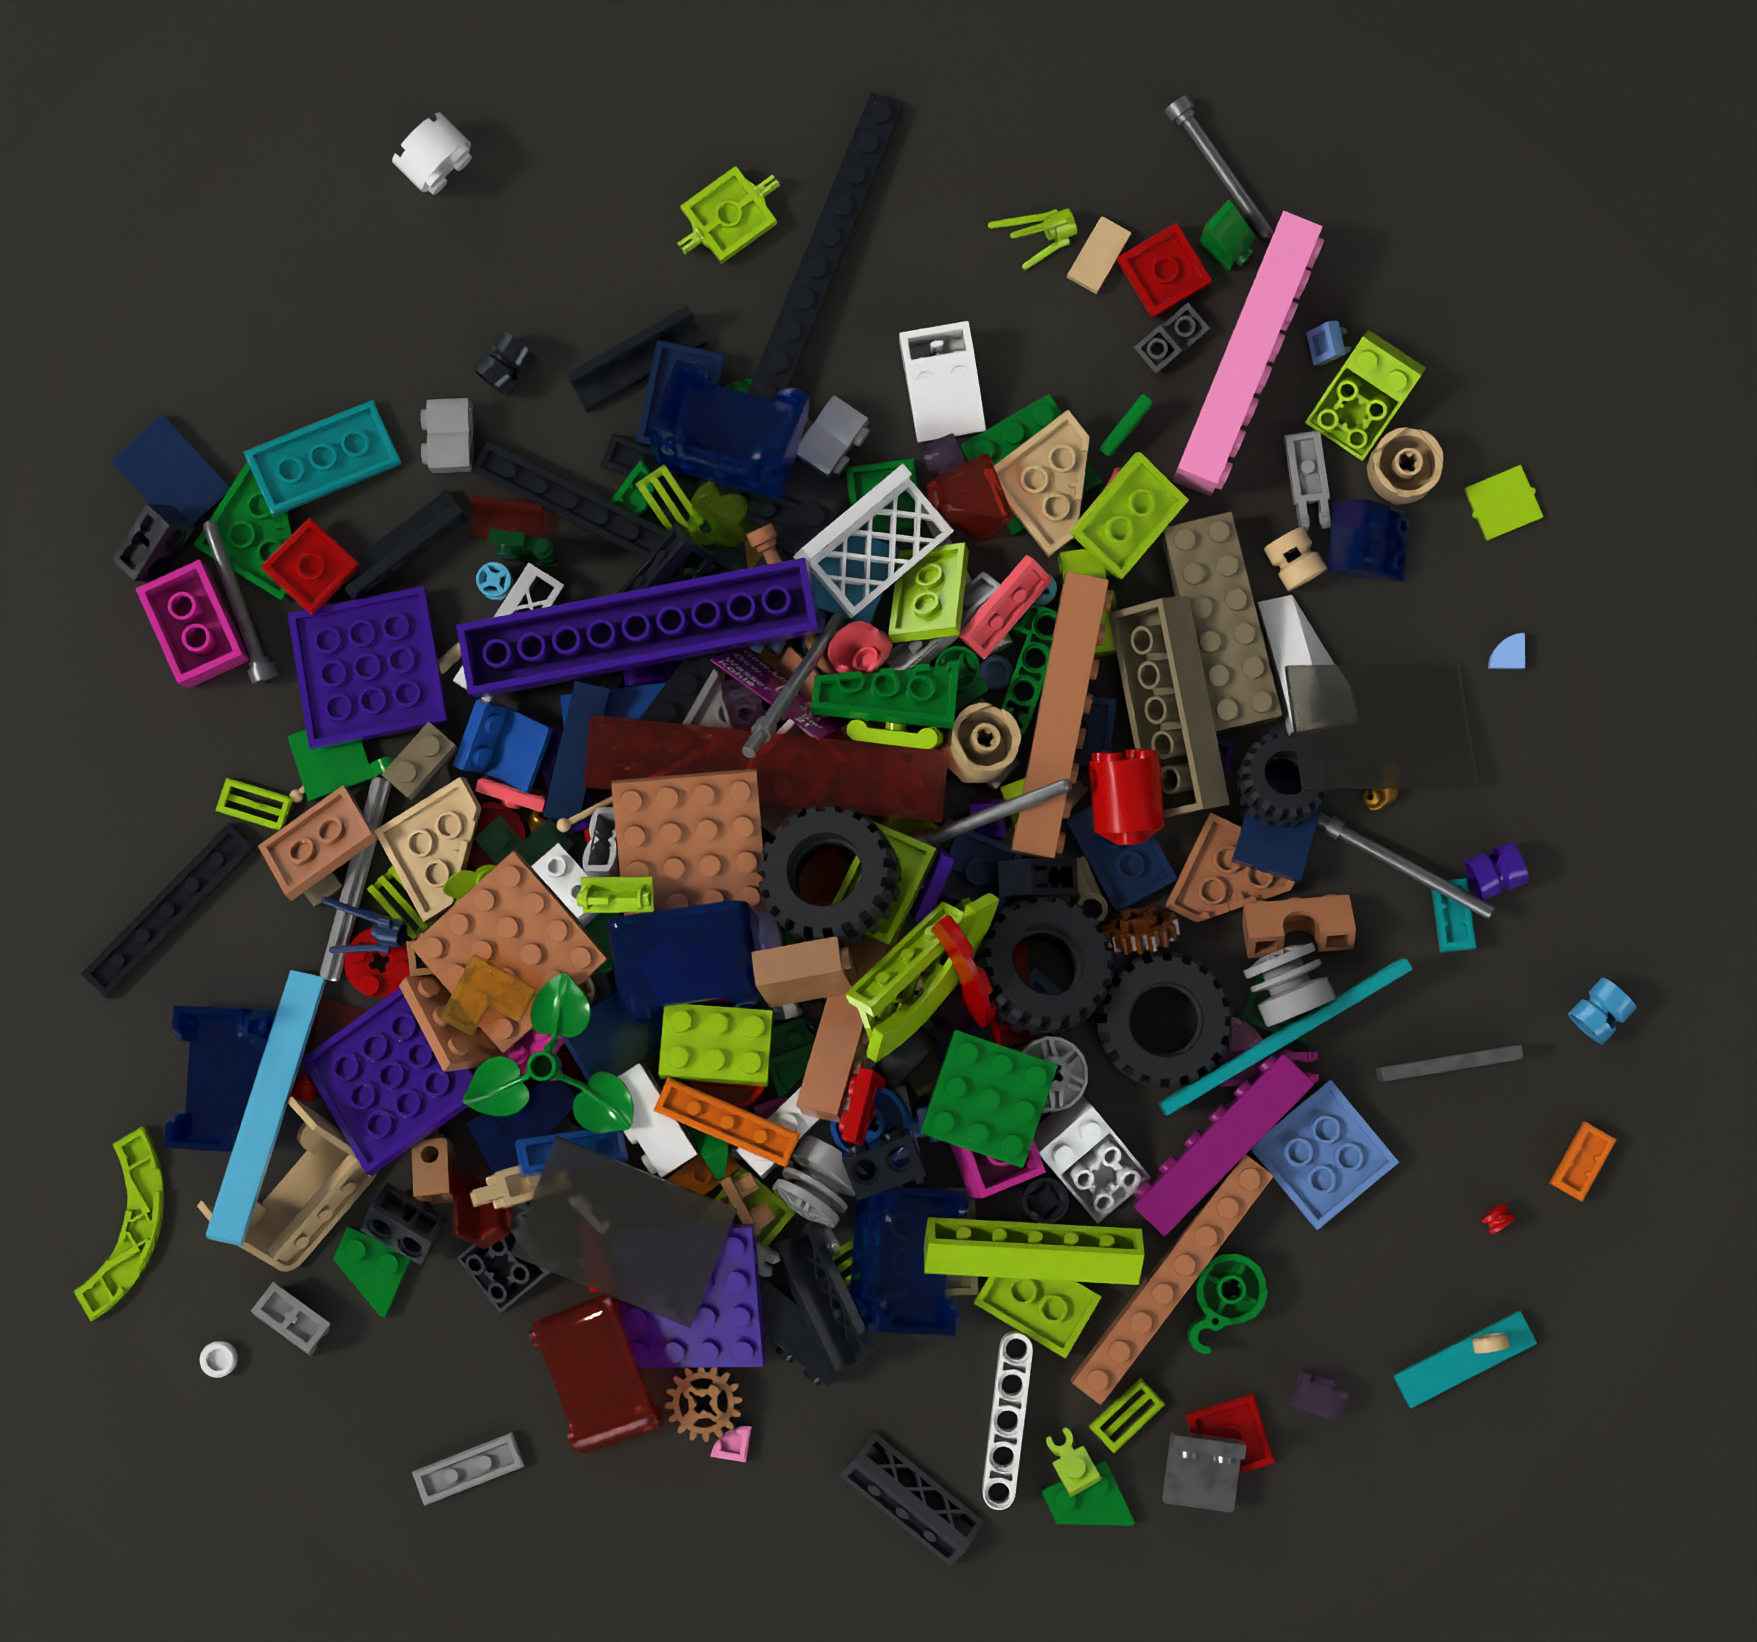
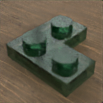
[474,815,574,869]

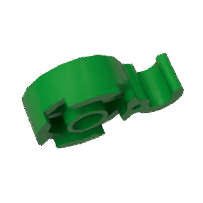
[1187,1252,1268,1354]

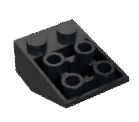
[457,1195,583,1313]

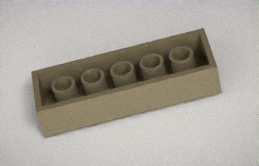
[1160,512,1282,735]
[1109,596,1230,818]

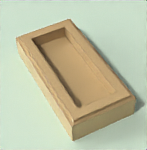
[1067,216,1131,295]

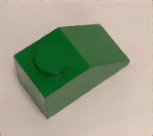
[1199,200,1256,271]

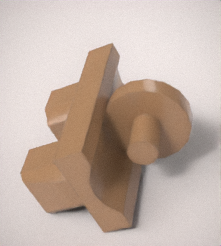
[712,1172,775,1236]

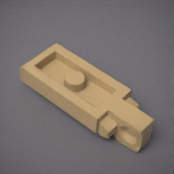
[470,1165,574,1210]

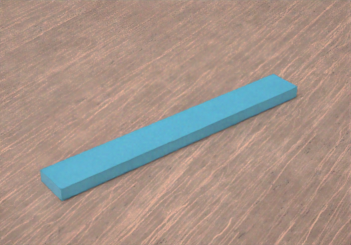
[206,970,326,1247]

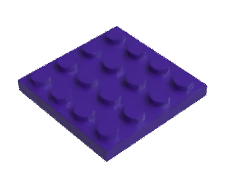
[288,586,449,750]
[301,988,474,1176]
[613,1224,767,1368]

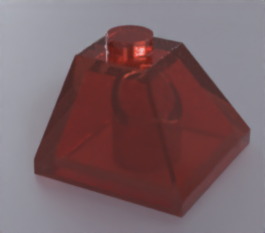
[926,453,1014,541]

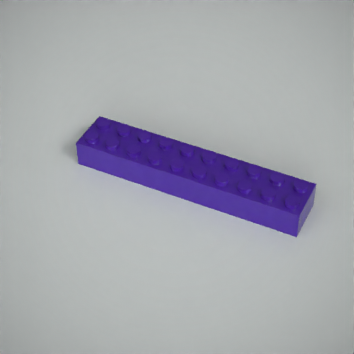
[456,558,823,698]

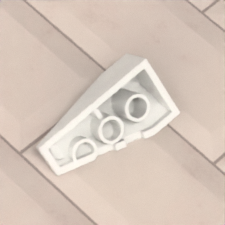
[1257,595,1358,736]

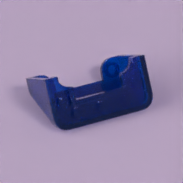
[647,360,810,498]
[607,900,765,1023]
[164,1006,278,1152]
[849,1185,968,1336]

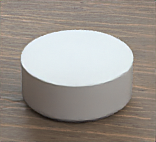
[200,1341,238,1378]

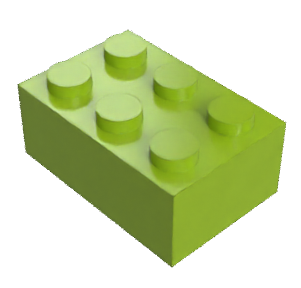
[658,1003,773,1087]

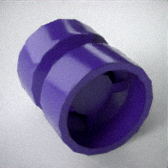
[1464,841,1529,901]

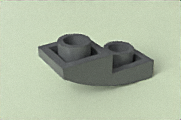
[1134,303,1211,374]

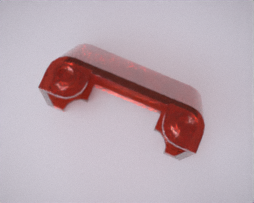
[529,1290,665,1456]

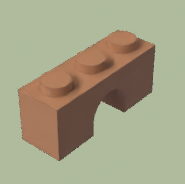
[1242,894,1356,958]

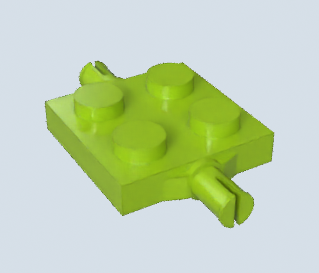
[677,166,780,264]

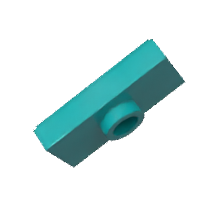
[1431,878,1476,953]

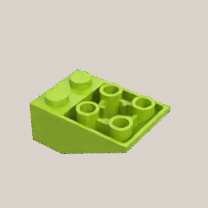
[1305,330,1426,461]

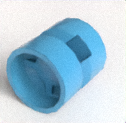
[1568,977,1637,1045]

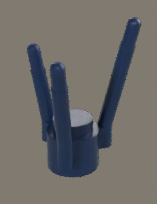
[322,897,408,954]

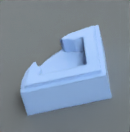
[1488,633,1525,669]

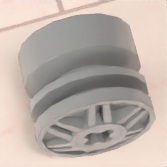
[1243,942,1336,1027]
[1013,1036,1088,1114]
[772,1136,867,1228]

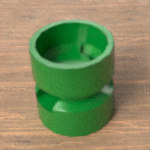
[935,646,980,694]

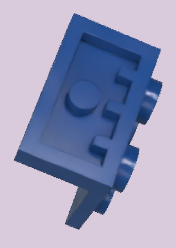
[453,700,553,793]

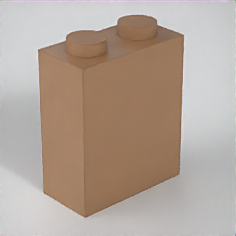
[751,937,858,1008]

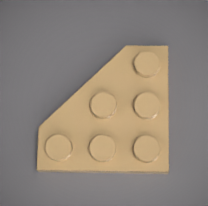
[985,410,1090,557]
[374,777,482,922]

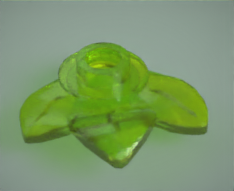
[686,481,748,548]

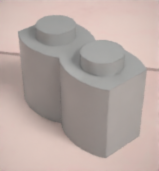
[794,395,870,479]
[421,398,474,473]
[583,807,620,877]

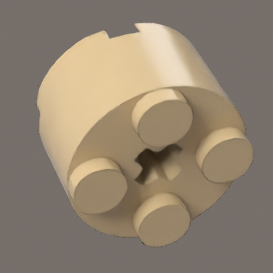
[1367,427,1443,505]
[942,703,1021,783]

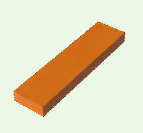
[653,1078,801,1168]

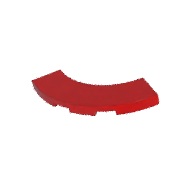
[931,915,996,1029]

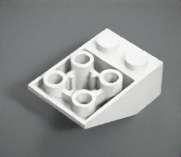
[899,321,986,443]
[1034,1096,1151,1224]

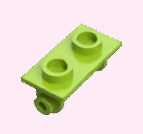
[577,876,655,913]

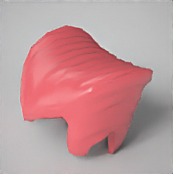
[827,621,893,674]

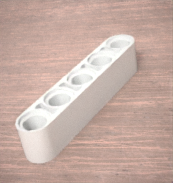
[982,1330,1033,1510]

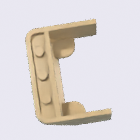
[197,1096,377,1272]

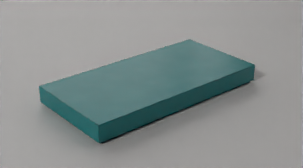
[243,400,401,517]

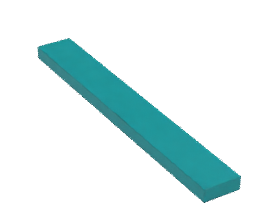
[1158,958,1413,1115]

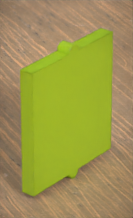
[1464,465,1544,541]

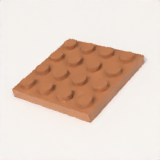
[611,768,769,924]
[410,850,610,1053]

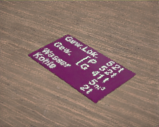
[710,648,848,739]

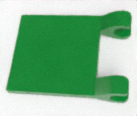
[287,729,394,802]

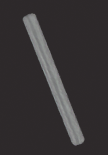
[320,777,392,982]

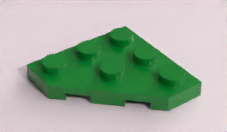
[193,462,293,602]

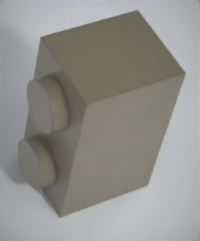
[381,722,459,802]

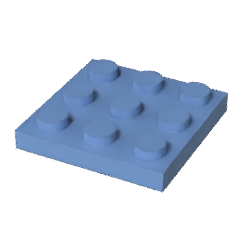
[1250,1079,1399,1230]

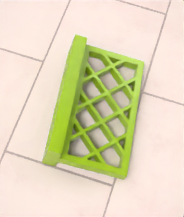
[845,901,964,1059]

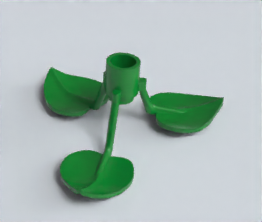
[462,973,634,1133]

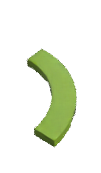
[866,893,999,1063]
[73,1126,165,1322]

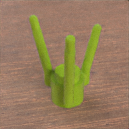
[988,208,1077,270]

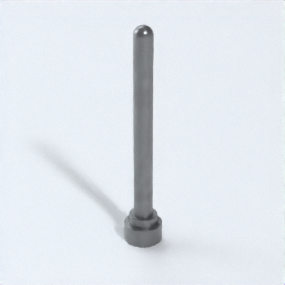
[1164,95,1273,240]
[203,521,279,684]
[910,778,1072,848]

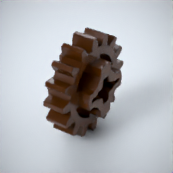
[1101,906,1180,955]

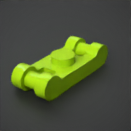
[847,719,944,749]

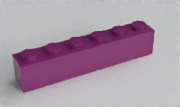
[1133,1051,1315,1237]

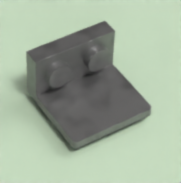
[1162,1430,1247,1513]

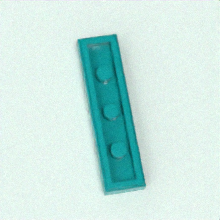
[1392,1311,1537,1408]

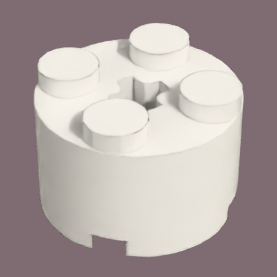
[392,112,472,195]

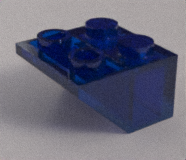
[1327,499,1409,582]

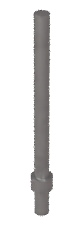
[742,612,846,758]
[1317,812,1495,919]

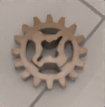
[665,1367,743,1442]

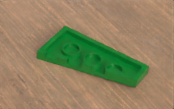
[810,660,959,729]

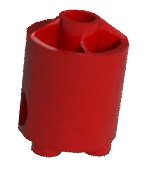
[1089,748,1165,845]

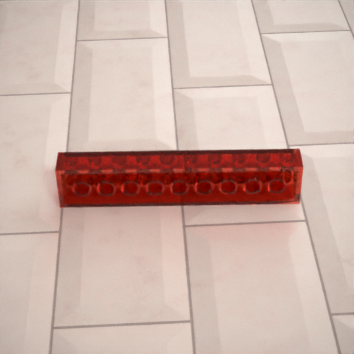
[583,715,948,823]

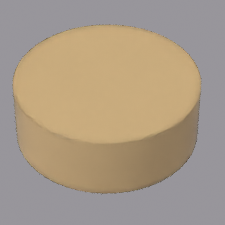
[1472,1332,1510,1354]

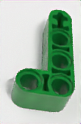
[1001,603,1057,739]

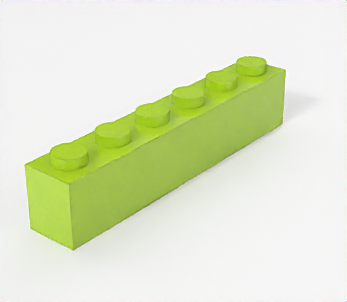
[924,1217,1145,1285]

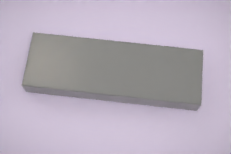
[412,1432,526,1506]

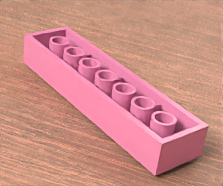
[1172,211,1324,497]

